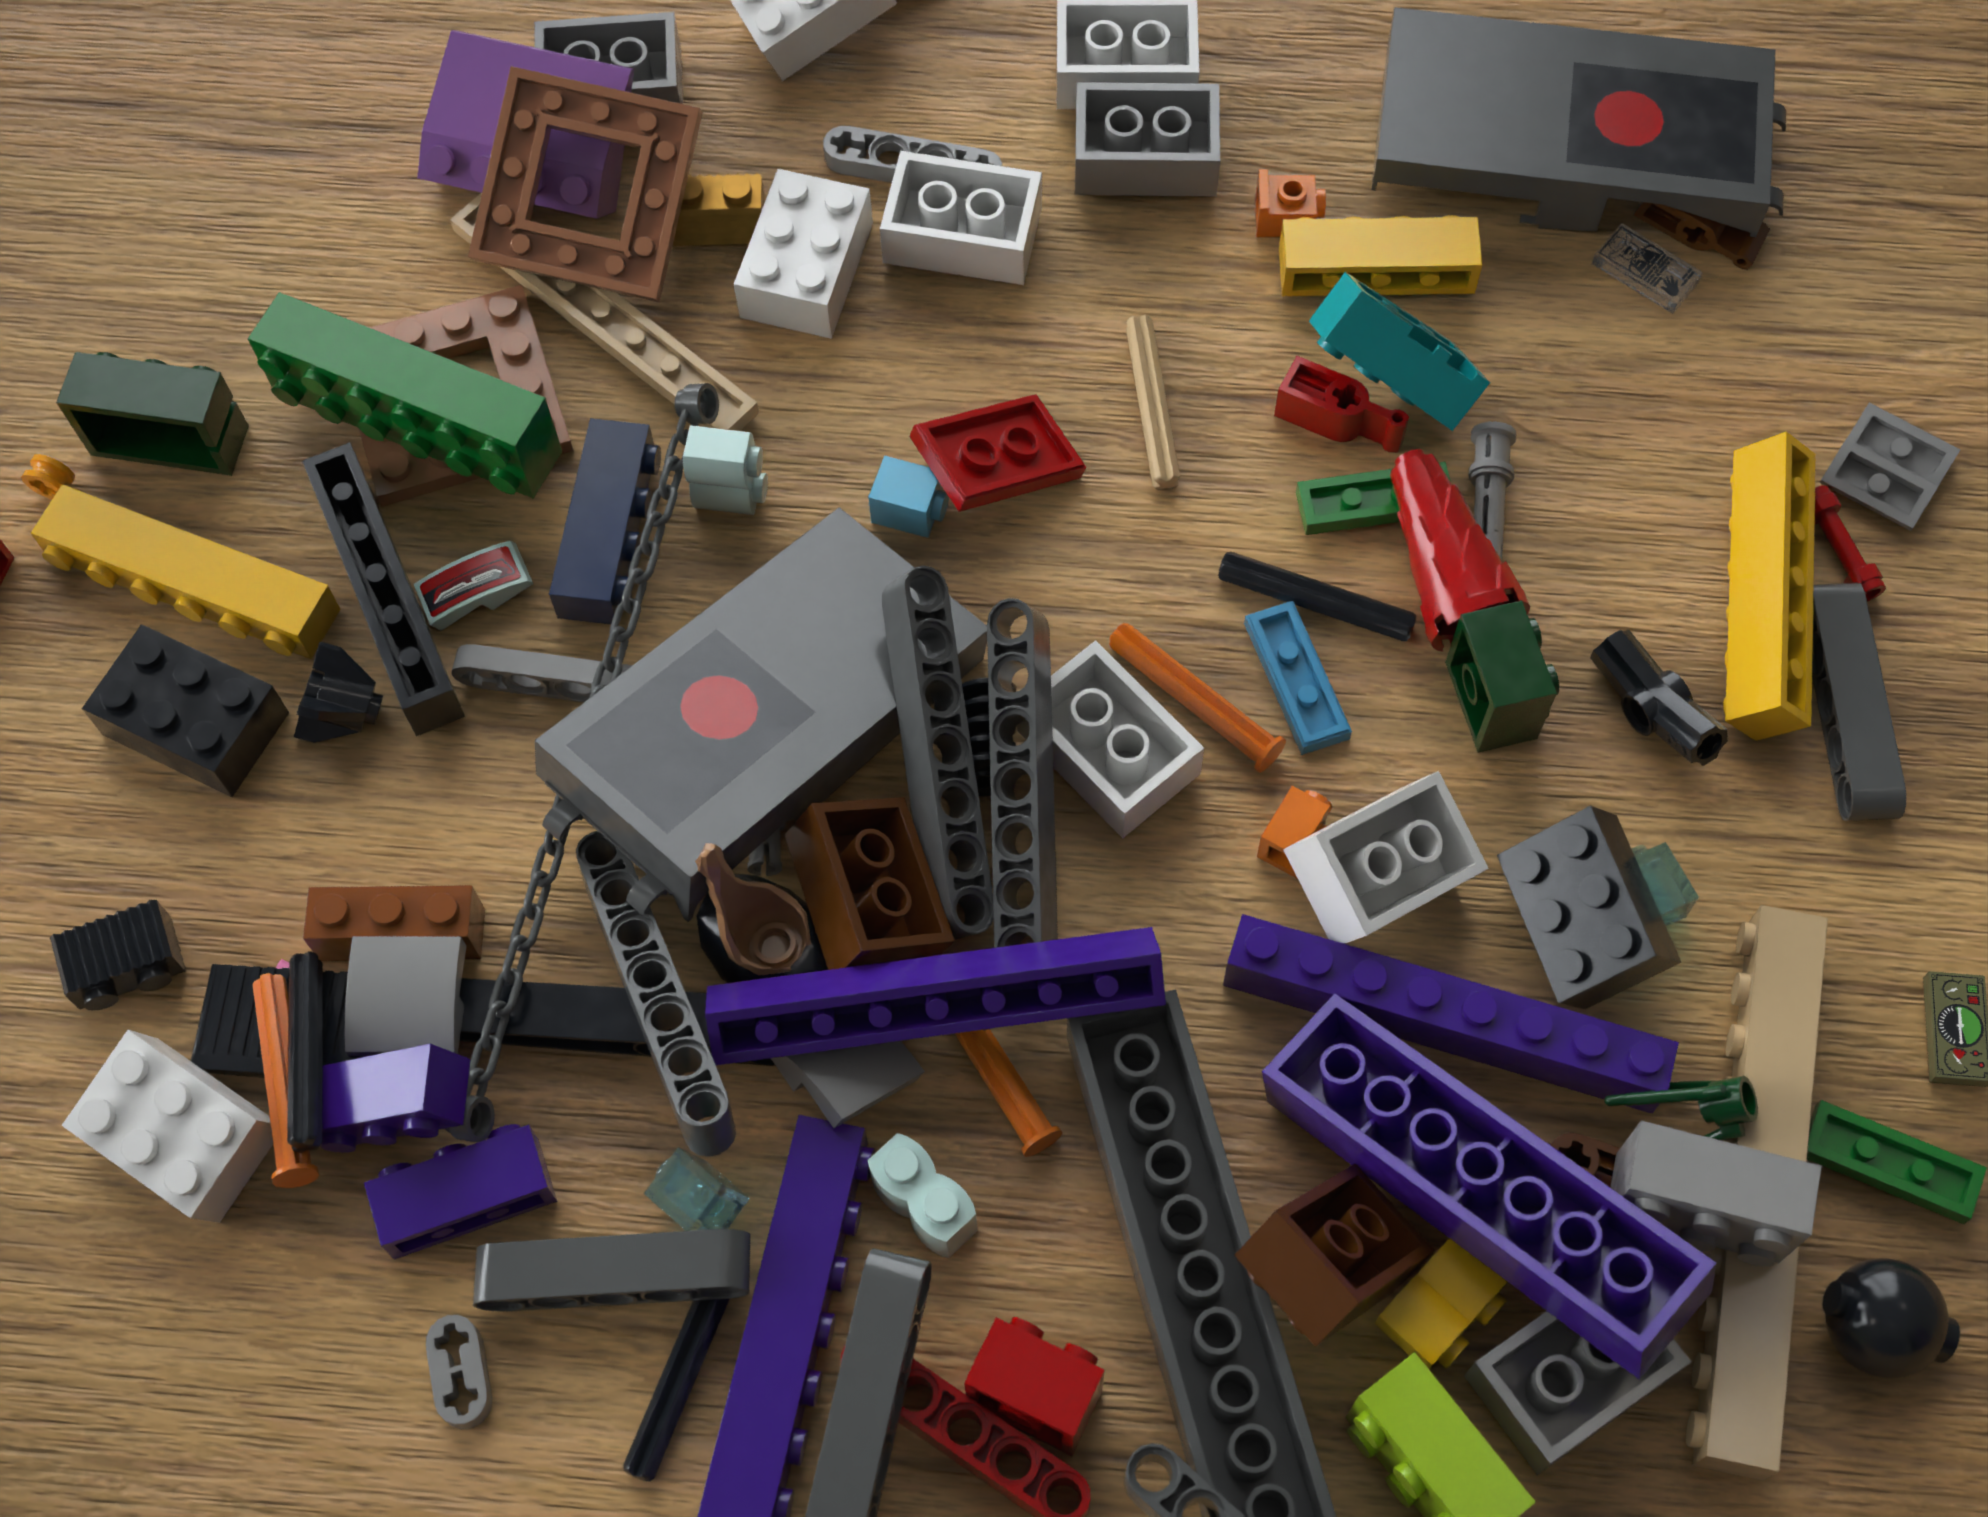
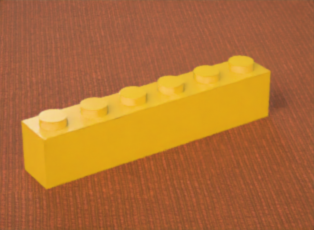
[1723,431,1816,741]
[31,484,341,659]

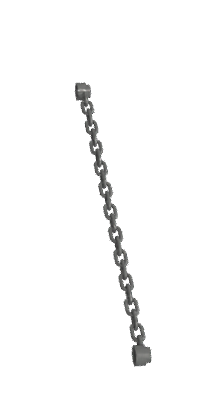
[445,383,719,1142]

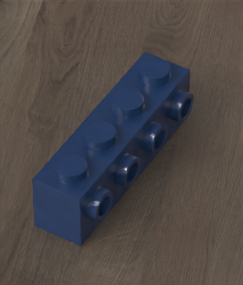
[549,418,661,624]

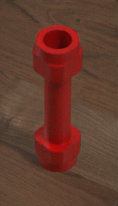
[1815,485,1886,602]

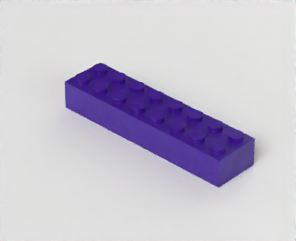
[1262,993,1716,1380]

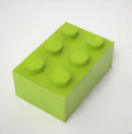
[1345,1352,1536,1517]

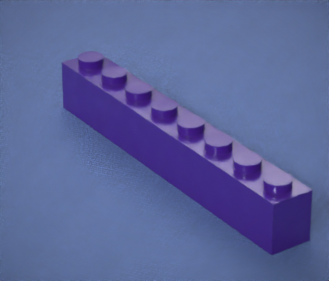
[1223,914,1679,1114]
[705,927,1166,1065]
[697,1114,875,1517]

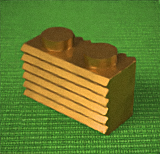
[673,173,766,246]

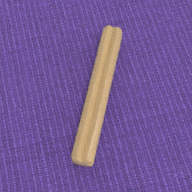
[1126,315,1180,490]

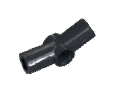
[1590,629,1728,766]

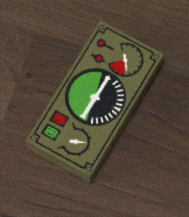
[1923,971,1988,1087]

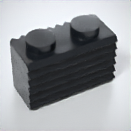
[50,900,186,1011]

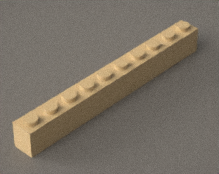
[1686,905,1828,1481]

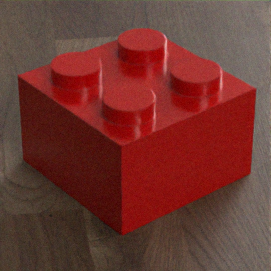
[964,1317,1105,1456]

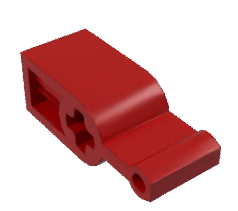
[1274,355,1409,453]

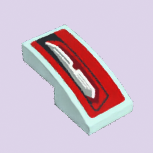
[413,540,533,631]

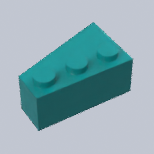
[1309,272,1491,431]

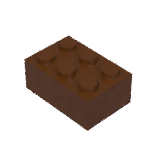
[784,797,955,970]
[1234,1164,1435,1347]

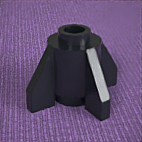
[294,641,383,743]

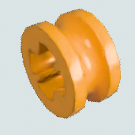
[21,454,76,499]

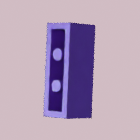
[321,1043,471,1153]
[364,1124,557,1260]

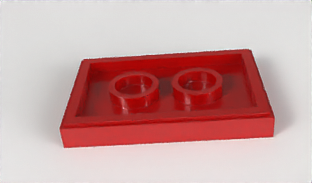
[909,394,1086,512]

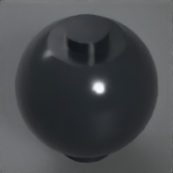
[1822,1258,1960,1378]

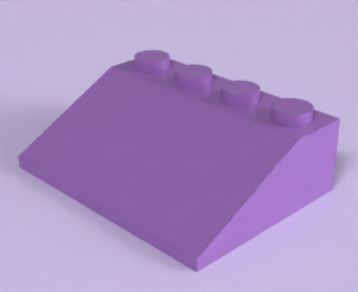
[417,30,634,219]

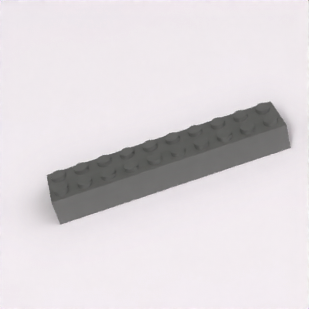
[1067,989,1336,1517]

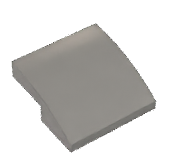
[1820,402,1960,531]
[345,936,466,1056]
[771,1041,925,1128]

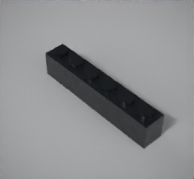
[302,442,465,737]

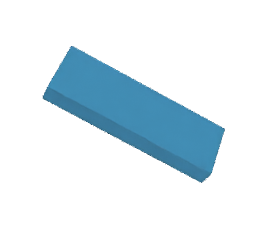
[1244,601,1352,755]

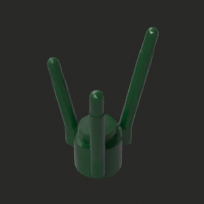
[1604,1076,1758,1141]

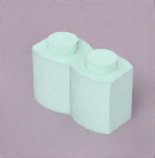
[683,425,768,515]
[868,1133,978,1258]

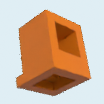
[1255,169,1326,237]
[1257,786,1332,879]

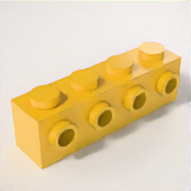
[1279,215,1483,296]

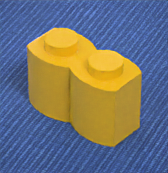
[1375,1238,1508,1370]

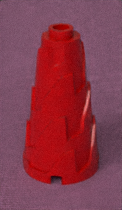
[1390,449,1530,652]

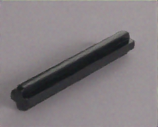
[1218,552,1416,641]
[287,951,323,1153]
[623,1299,729,1482]

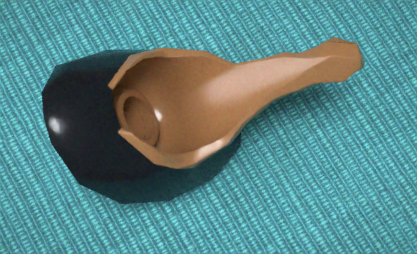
[695,843,828,983]

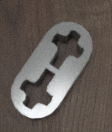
[426,1315,492,1429]

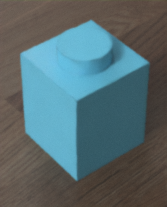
[868,455,949,538]

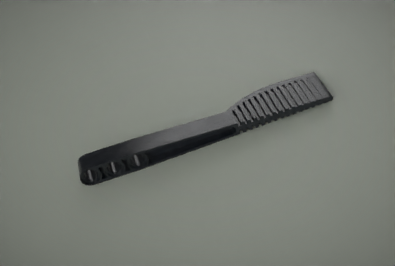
[190,964,776,1078]

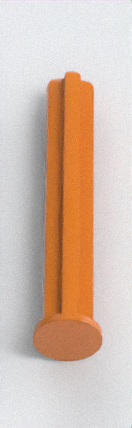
[1109,623,1286,773]
[253,973,319,1188]
[954,1029,1062,1157]

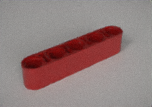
[841,1346,1091,1517]

